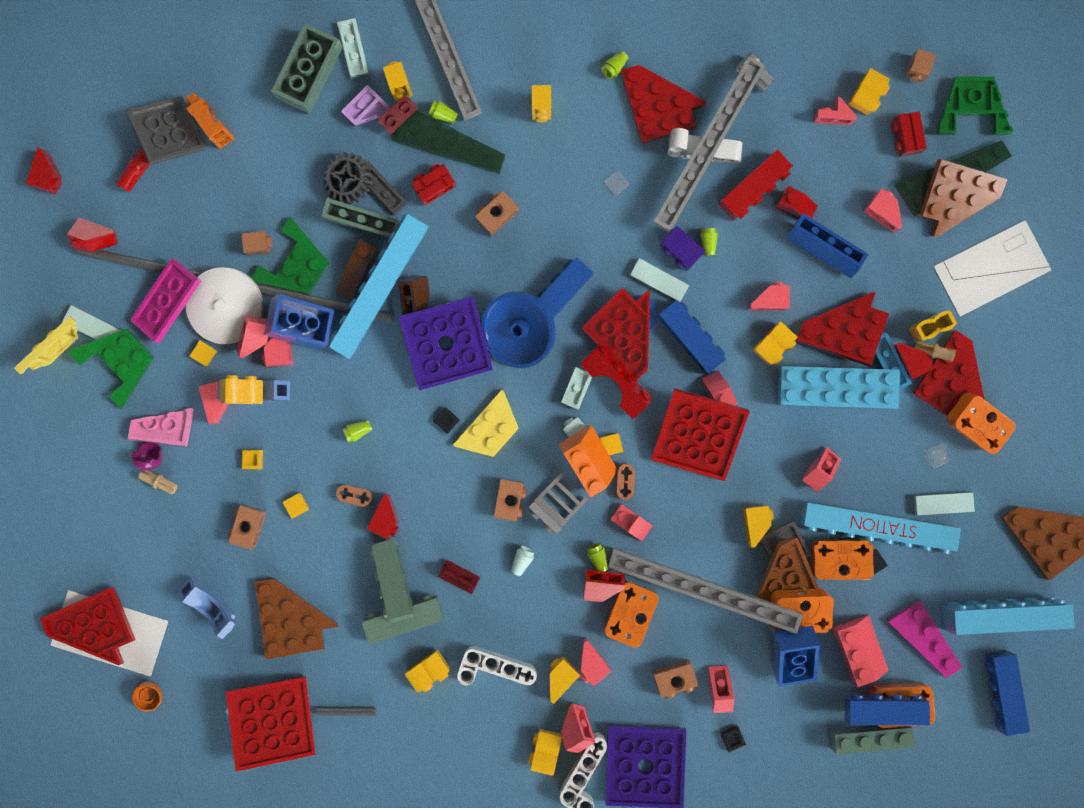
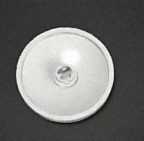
[186,267,264,344]

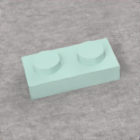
[561,367,592,410]

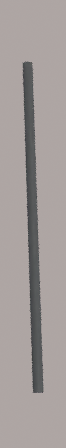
[76,249,395,323]

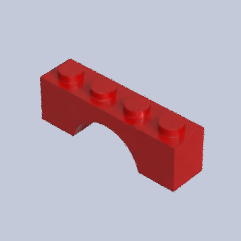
[580,344,654,420]

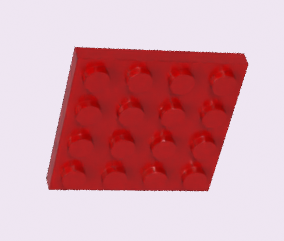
[651,388,750,481]
[226,676,316,772]

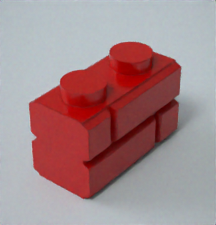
[891,111,927,157]
[411,164,456,206]

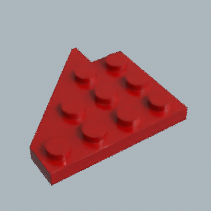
[621,65,707,144]
[581,288,650,380]
[796,292,889,367]
[912,330,985,423]
[40,587,136,666]

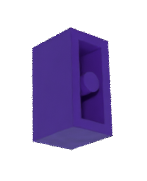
[660,226,705,271]

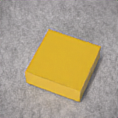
[190,340,217,367]
[600,433,623,455]
[242,450,263,469]
[283,493,310,519]

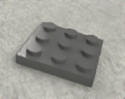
[126,96,205,165]

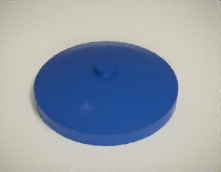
[481,291,556,368]

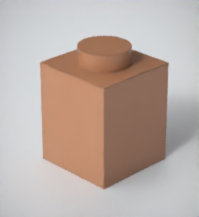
[905,49,936,82]
[242,231,273,256]

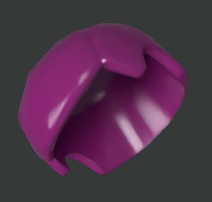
[131,443,162,470]

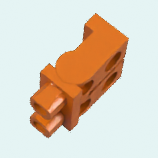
[185,93,235,149]

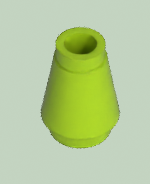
[601,51,629,79]
[429,100,458,124]
[699,228,718,256]
[342,420,372,443]
[586,543,608,571]

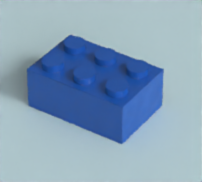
[264,294,334,350]
[772,626,820,686]

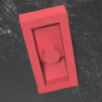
[813,96,856,125]
[610,504,653,541]

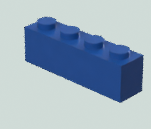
[786,214,868,278]
[538,257,594,319]
[658,300,726,375]
[985,651,1030,736]
[845,693,930,726]

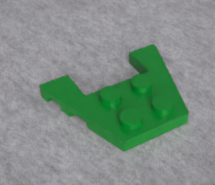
[937,77,1013,135]
[251,217,329,295]
[68,329,154,409]

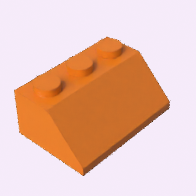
[558,424,618,498]

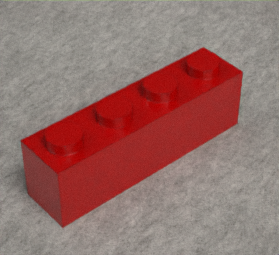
[718,149,793,221]

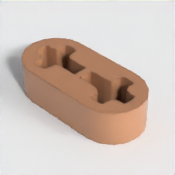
[616,464,635,500]
[336,485,373,507]

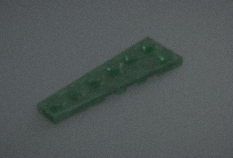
[391,110,505,174]
[894,140,1012,216]

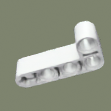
[667,128,743,164]
[457,646,537,685]
[560,732,607,808]

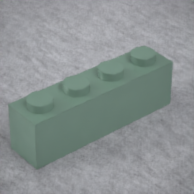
[321,198,400,239]
[370,539,415,623]
[362,594,445,645]
[829,725,915,755]

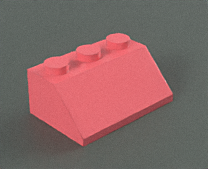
[832,615,888,687]

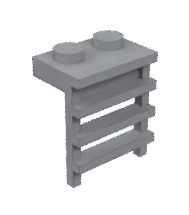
[529,473,588,534]

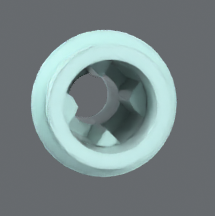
[511,546,535,576]

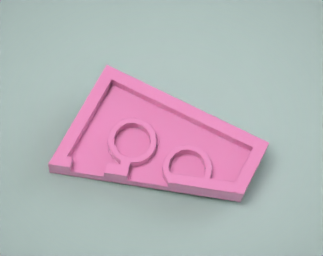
[128,408,194,447]

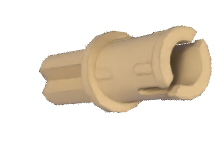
[915,342,956,362]
[138,470,178,494]

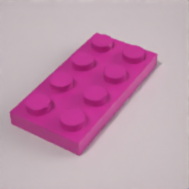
[130,258,201,343]

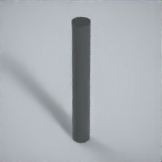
[317,708,376,716]

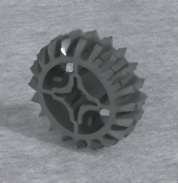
[321,152,373,204]

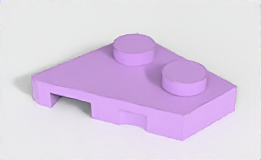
[341,85,391,126]

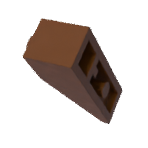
[336,239,380,301]
[398,275,430,315]

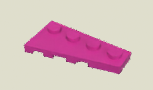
[887,601,963,678]

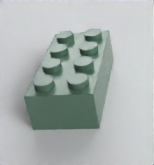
[271,23,343,115]

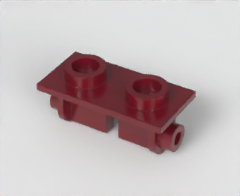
[377,94,418,134]
[438,559,480,594]

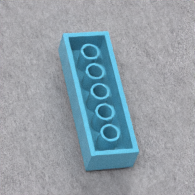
[777,366,900,409]
[940,597,1075,635]

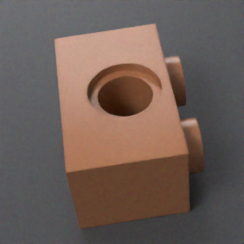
[475,191,519,237]
[494,479,527,521]
[228,505,267,550]
[652,660,698,699]

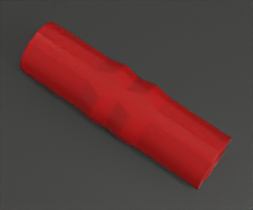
[115,147,150,193]

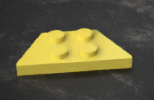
[14,316,78,374]
[453,390,519,457]

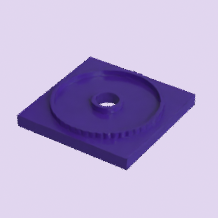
[398,296,493,391]
[605,725,687,808]

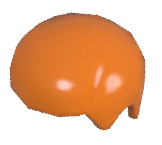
[132,681,163,712]

